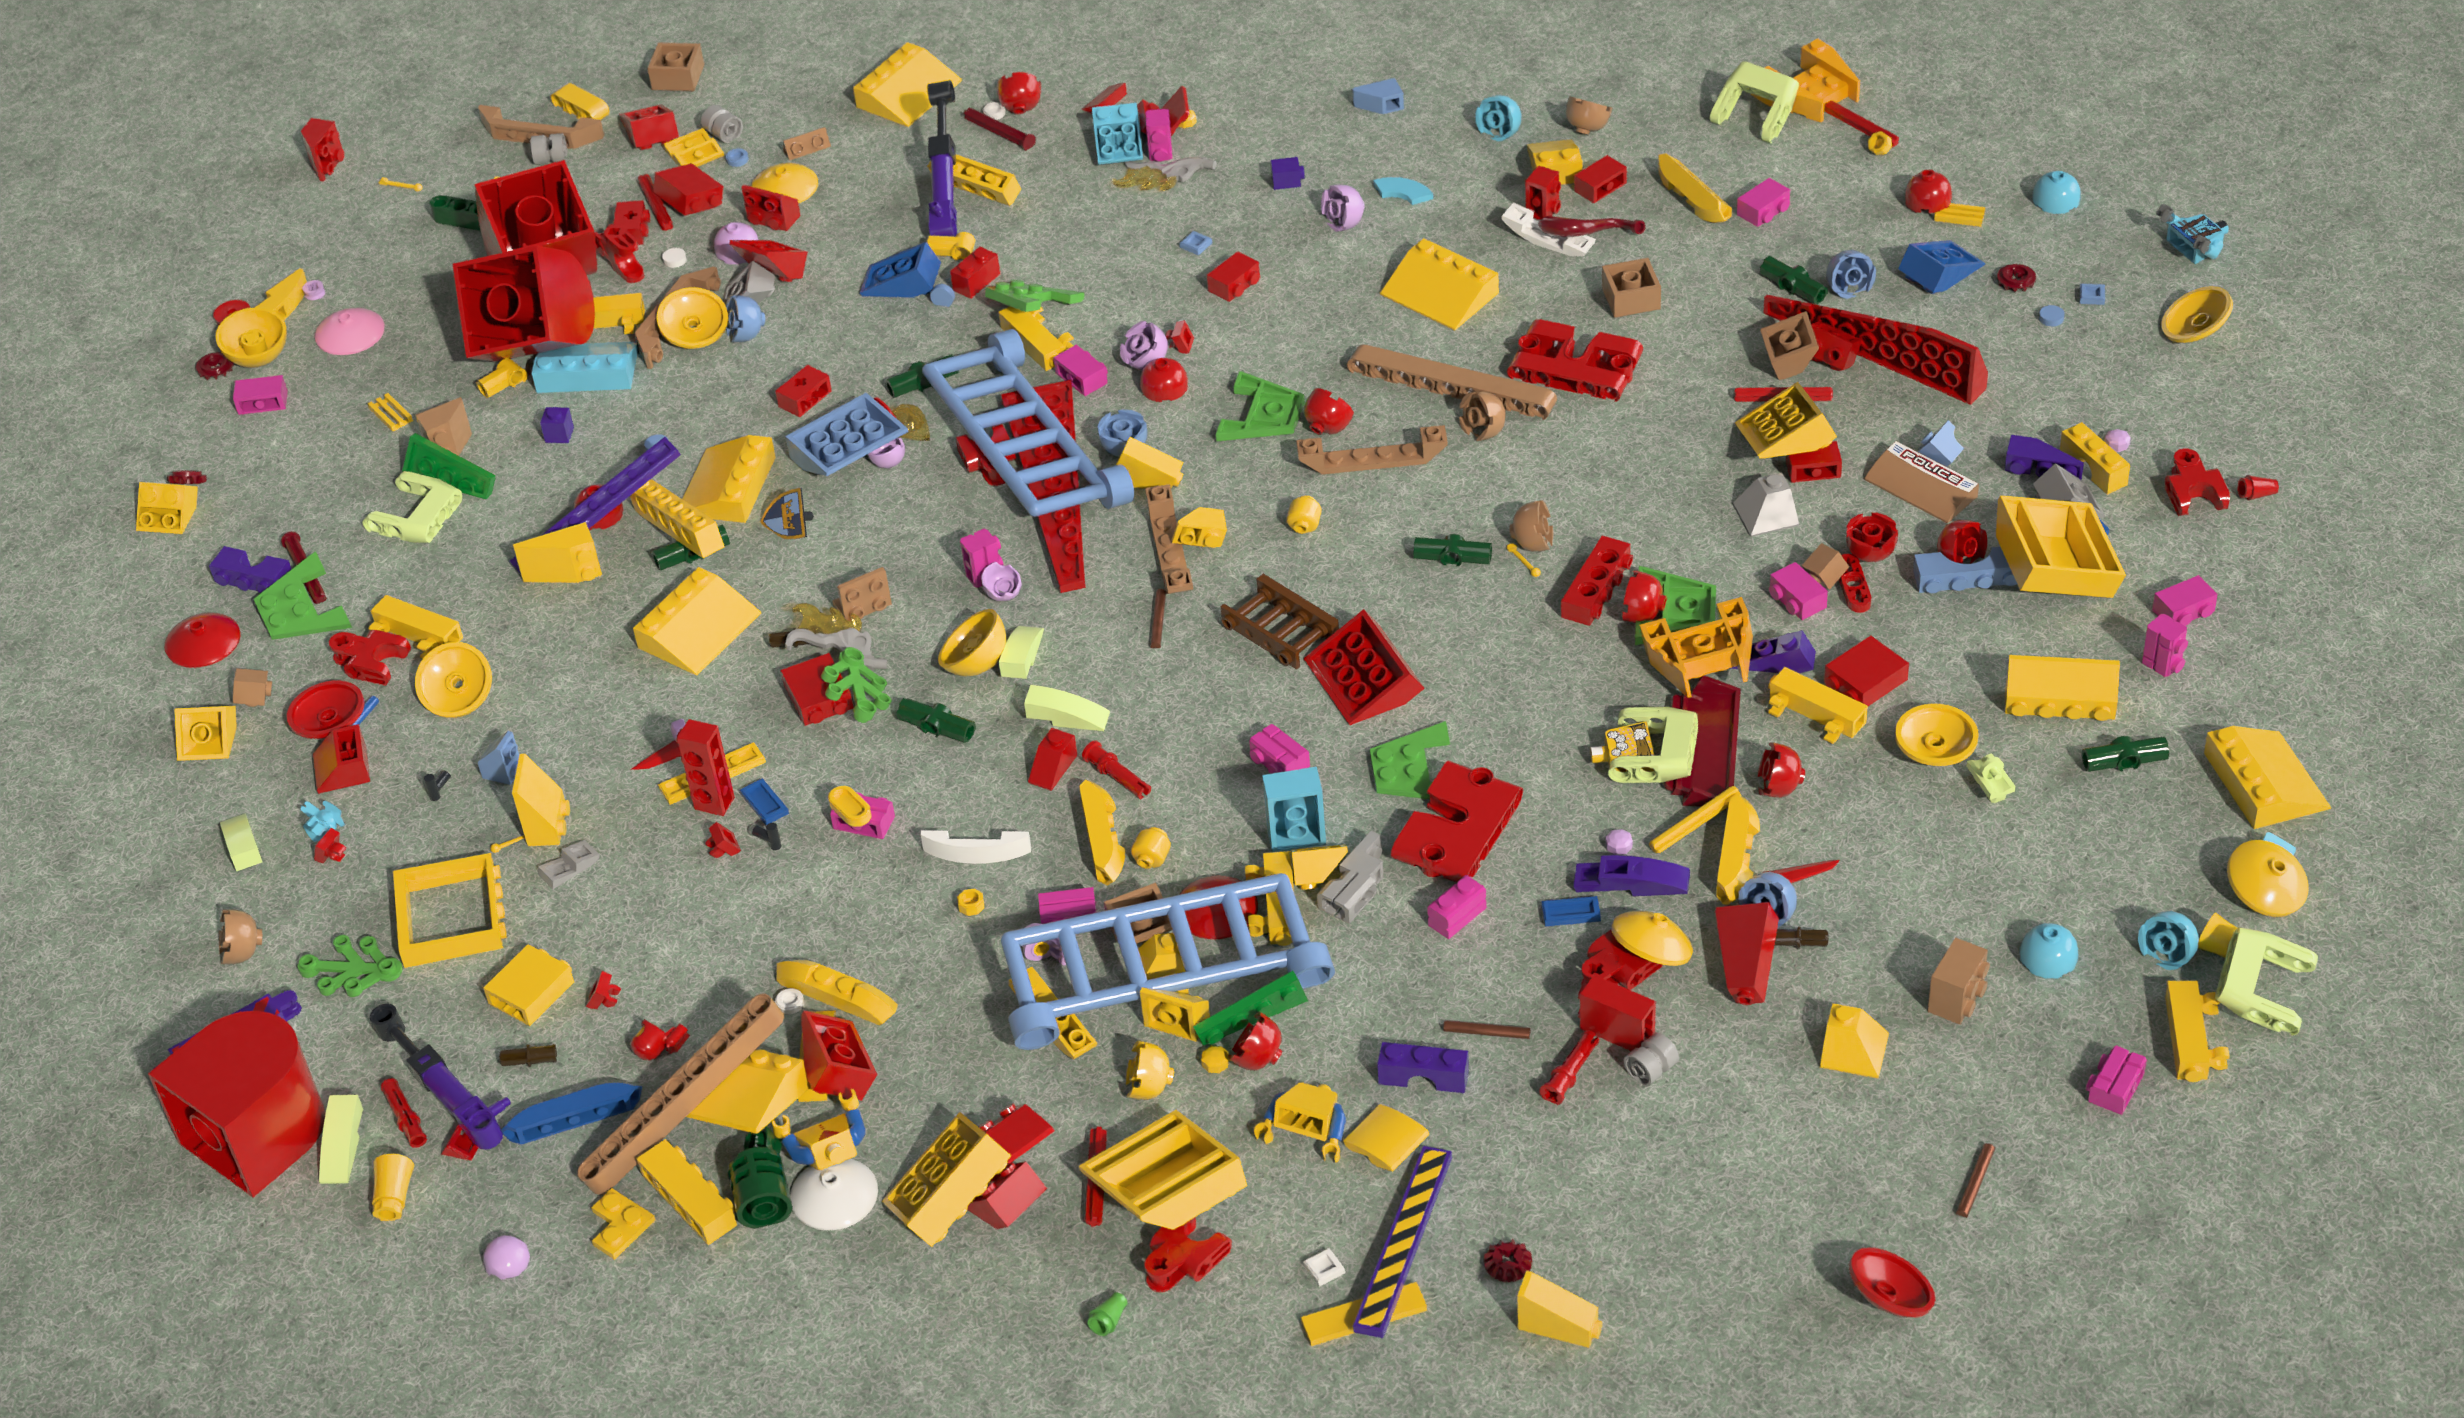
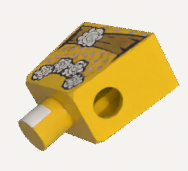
[1590,721,1654,772]

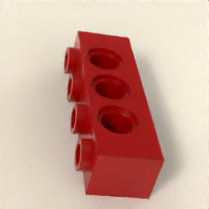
[1561,535,1633,626]
[676,719,735,816]

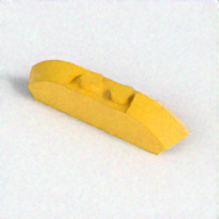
[1658,153,1732,223]
[1079,779,1125,886]
[1716,795,1760,905]
[777,960,898,1025]

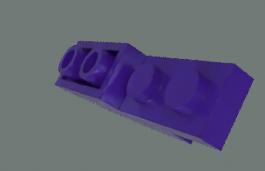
[1574,855,1690,897]

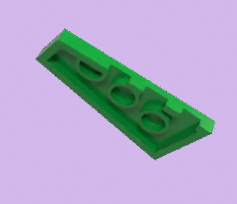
[402,433,496,499]
[1193,971,1308,1046]

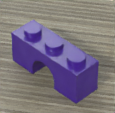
[209,546,292,593]
[1377,1042,1469,1093]

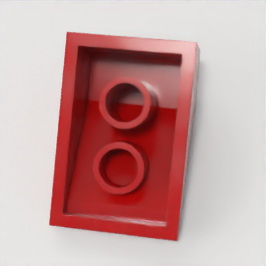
[619,104,679,150]
[729,240,808,282]
[801,1011,878,1101]

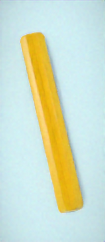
[1649,786,1741,853]

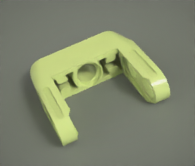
[1710,61,1799,143]
[363,471,462,543]
[1608,707,1698,783]
[2215,927,2318,1035]

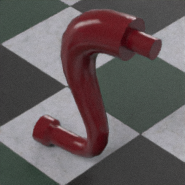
[1538,215,1646,237]

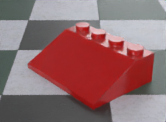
[1304,609,1425,725]

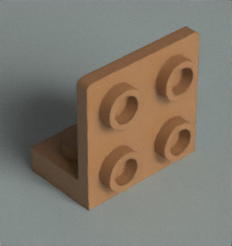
[832,567,892,624]

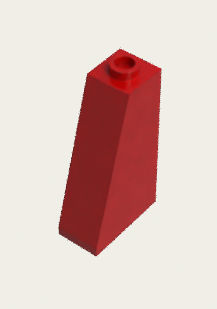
[1715,902,1779,1005]

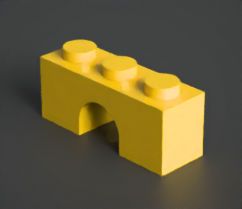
[2060,422,2130,494]

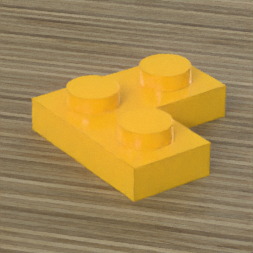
[591,1188,655,1260]

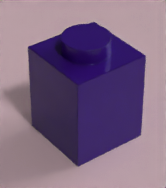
[1271,157,1305,190]
[540,407,574,443]

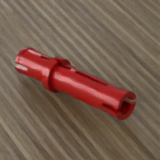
[380,1078,427,1148]

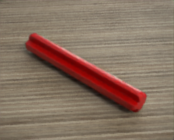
[1824,100,1899,148]
[638,173,674,231]
[1734,387,1833,402]
[1085,1126,1107,1227]

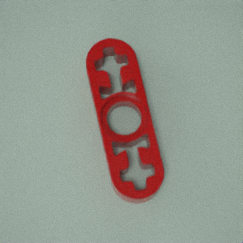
[1839,554,1872,613]

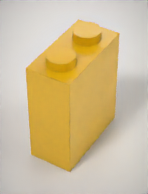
[483,944,574,1026]

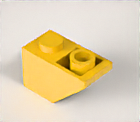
[1171,507,1227,548]

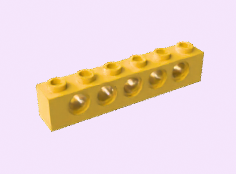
[630,479,724,558]

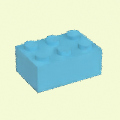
[1262,767,1326,853]

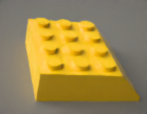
[1996,495,2126,598]
[1079,1110,1247,1230]

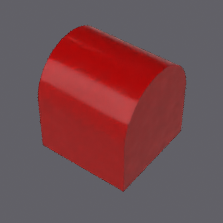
[474,160,597,276]
[452,246,595,361]
[148,1011,325,1198]

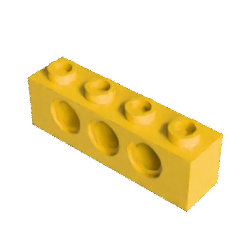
[927,154,1021,206]

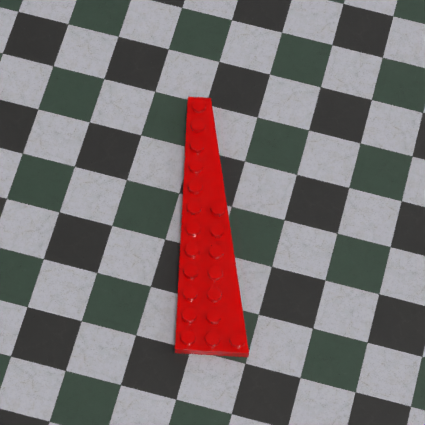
[1001,380,1086,593]

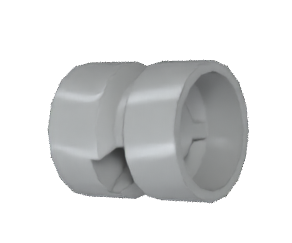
[701,105,743,143]
[531,133,567,165]
[1624,1032,1679,1087]

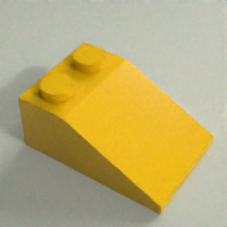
[1527,139,1582,185]
[513,522,602,583]
[512,754,570,846]

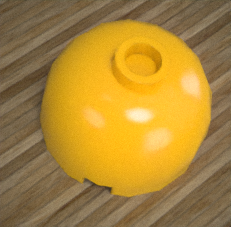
[1126,1041,1174,1100]

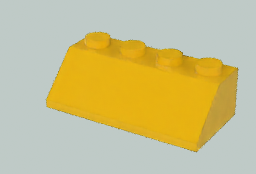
[2005,655,2120,721]

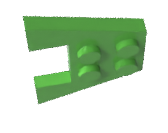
[985,280,1085,312]
[1216,371,1305,441]
[254,551,352,640]
[1635,566,1716,645]
[1370,721,1450,799]

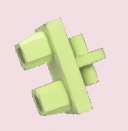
[1967,753,2015,803]

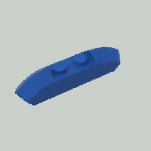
[501,1083,643,1145]

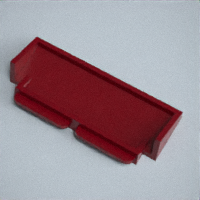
[1664,675,1741,808]

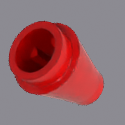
[2237,475,2279,501]

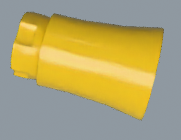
[2198,913,2237,958]
[372,1154,415,1221]

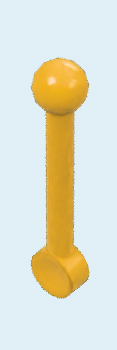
[379,177,423,191]
[1507,543,1541,577]
[490,835,525,853]

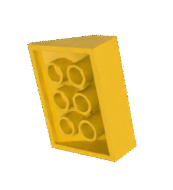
[853,42,962,127]
[1380,238,1499,330]
[1734,382,1837,459]
[682,435,776,523]
[633,567,761,676]
[2204,726,2331,829]
[686,1049,809,1134]
[882,1112,1011,1247]

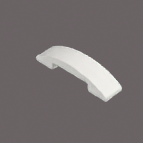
[1502,203,1595,256]
[920,830,1031,864]

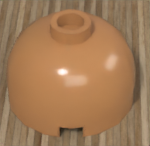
[1566,96,1612,135]
[1459,392,1506,441]
[1509,500,1554,552]
[219,909,262,964]

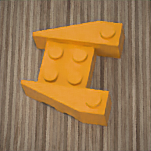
[1751,38,1860,123]
[1640,597,1753,698]

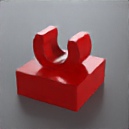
[1165,320,1194,354]
[705,822,741,858]
[314,828,346,864]
[586,971,621,1009]

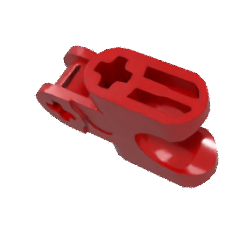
[595,224,645,283]
[955,424,1016,486]
[2165,448,2230,516]
[329,630,411,686]
[1581,930,1663,990]
[1144,1217,1232,1292]

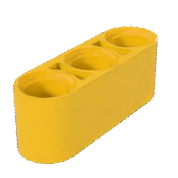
[551,83,610,120]

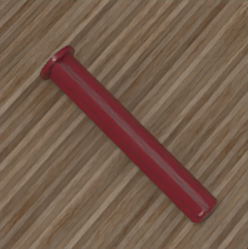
[963,107,1036,151]
[281,531,327,604]

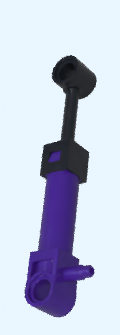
[927,80,957,237]
[370,1003,511,1150]

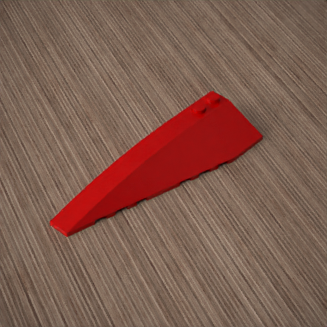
[1763,295,1988,405]

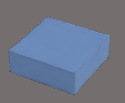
[1180,231,1212,256]
[2080,284,2105,305]

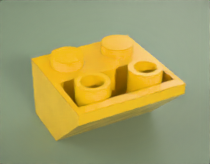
[136,482,198,534]

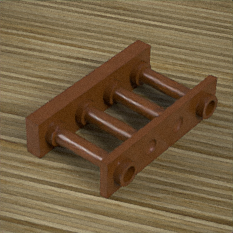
[1220,573,1339,670]

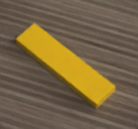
[658,742,766,805]
[1301,1282,1427,1346]

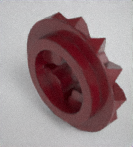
[1997,264,2036,292]
[196,352,235,380]
[167,470,207,484]
[1484,1239,1532,1282]

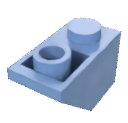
[1352,78,1404,114]
[478,731,519,785]

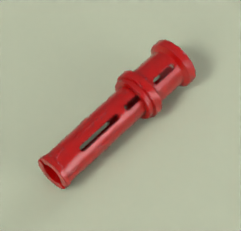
[1082,740,1151,800]
[1539,1030,1600,1105]

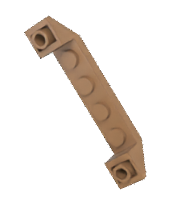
[478,105,604,149]
[635,267,721,369]
[1296,425,1448,475]
[1145,484,1193,595]

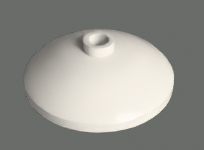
[790,1159,878,1230]

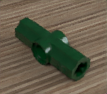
[1760,255,1828,305]
[885,354,960,398]
[652,524,730,570]
[1413,534,1493,566]
[896,698,976,743]
[2081,736,2169,772]

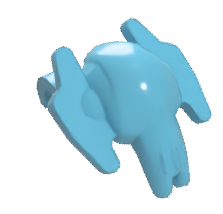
[301,801,345,842]

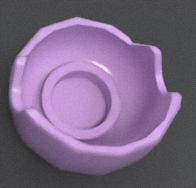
[868,438,905,468]
[981,562,1022,601]
[483,1235,530,1279]

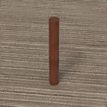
[1150,589,1166,648]
[1444,1020,1531,1039]
[1956,1143,1995,1218]

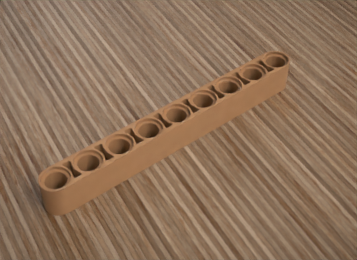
[1347,344,1557,420]
[577,994,784,1195]

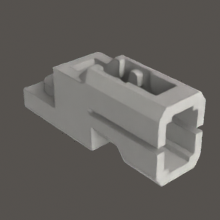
[1317,831,1384,924]

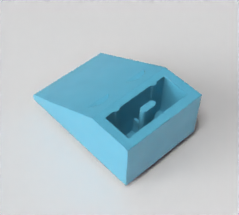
[1092,103,1143,165]

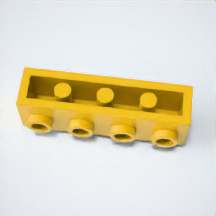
[637,1139,737,1246]

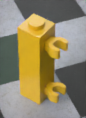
[593,293,645,334]
[999,306,1074,371]
[369,595,463,659]
[1768,667,1868,744]
[1245,851,1294,946]
[2165,981,2229,1082]

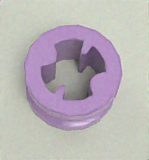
[303,280,325,300]

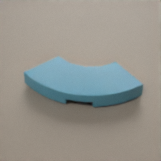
[1374,177,1433,205]

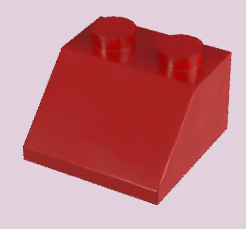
[978,1103,1055,1165]

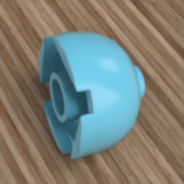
[1475,95,1522,142]
[2032,171,2081,214]
[2138,911,2199,970]
[2020,923,2078,978]

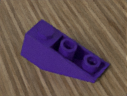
[2005,434,2084,480]
[1729,630,1816,674]

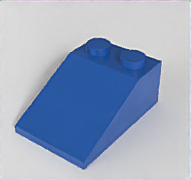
[1898,240,1985,294]
[860,242,941,298]

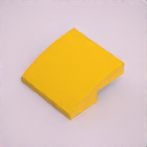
[664,128,724,167]
[1343,1104,1429,1172]

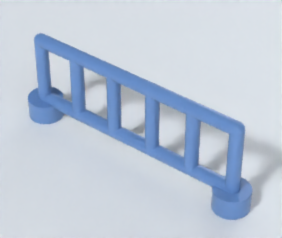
[922,329,1134,517]
[1001,873,1335,1050]

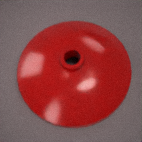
[164,612,241,668]
[287,680,365,739]
[1179,875,1258,940]
[1849,1248,1935,1318]

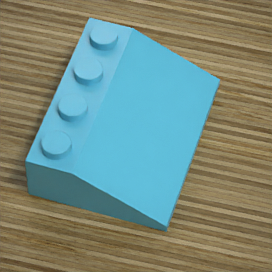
[532,341,639,393]

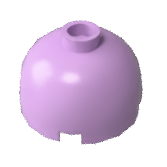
[1321,184,1364,232]
[714,222,759,264]
[1120,321,1168,370]

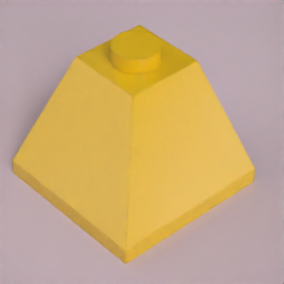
[175,706,237,761]
[1291,844,1348,890]
[1138,933,1189,1000]
[1140,987,1210,1042]
[1820,1003,1889,1078]

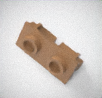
[782,127,831,161]

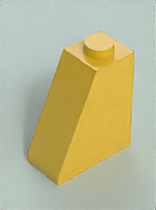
[1115,437,1184,489]
[1517,1271,1602,1348]

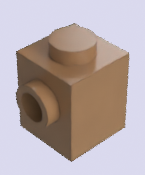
[1802,543,1849,590]
[233,668,272,707]

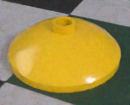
[751,163,818,203]
[2161,286,2233,343]
[657,287,728,349]
[415,642,492,718]
[1895,704,1978,766]
[2227,840,2309,917]
[1611,911,1693,966]

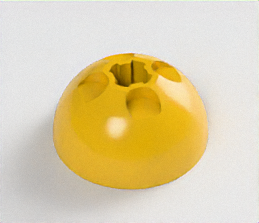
[216,308,287,368]
[938,609,1006,677]

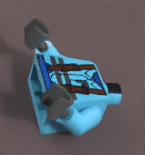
[2156,204,2229,264]

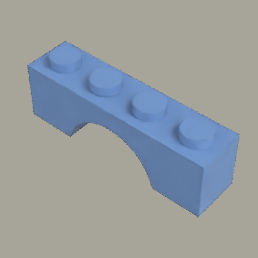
[1913,547,2017,593]

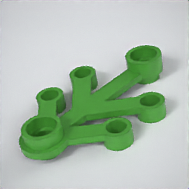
[821,647,891,723]
[297,935,403,997]

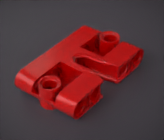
[1507,319,1644,402]
[1391,760,1523,883]

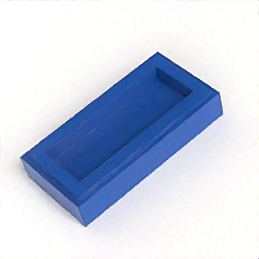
[739,778,789,825]
[1542,896,1601,927]

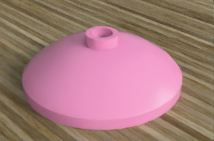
[315,308,385,355]

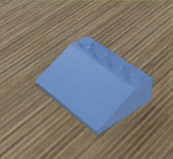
[786,393,908,476]

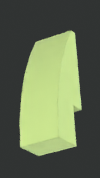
[999,626,1044,679]
[1024,685,1110,731]
[220,813,262,871]
[319,1095,363,1184]

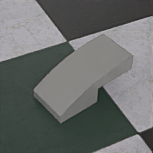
[538,840,599,889]

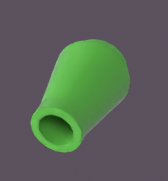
[1088,1292,1128,1336]

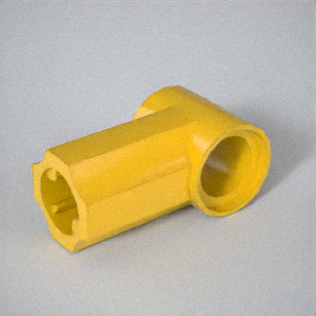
[927,232,976,260]
[476,358,527,398]

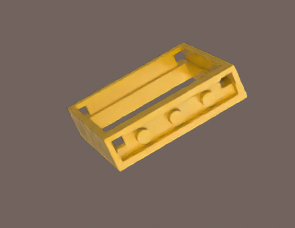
[393,853,507,968]

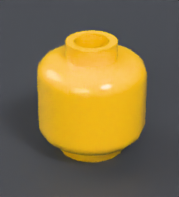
[1287,496,1322,534]
[1131,827,1171,869]

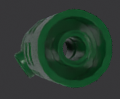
[727,1125,793,1229]

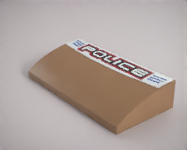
[1865,441,1979,523]

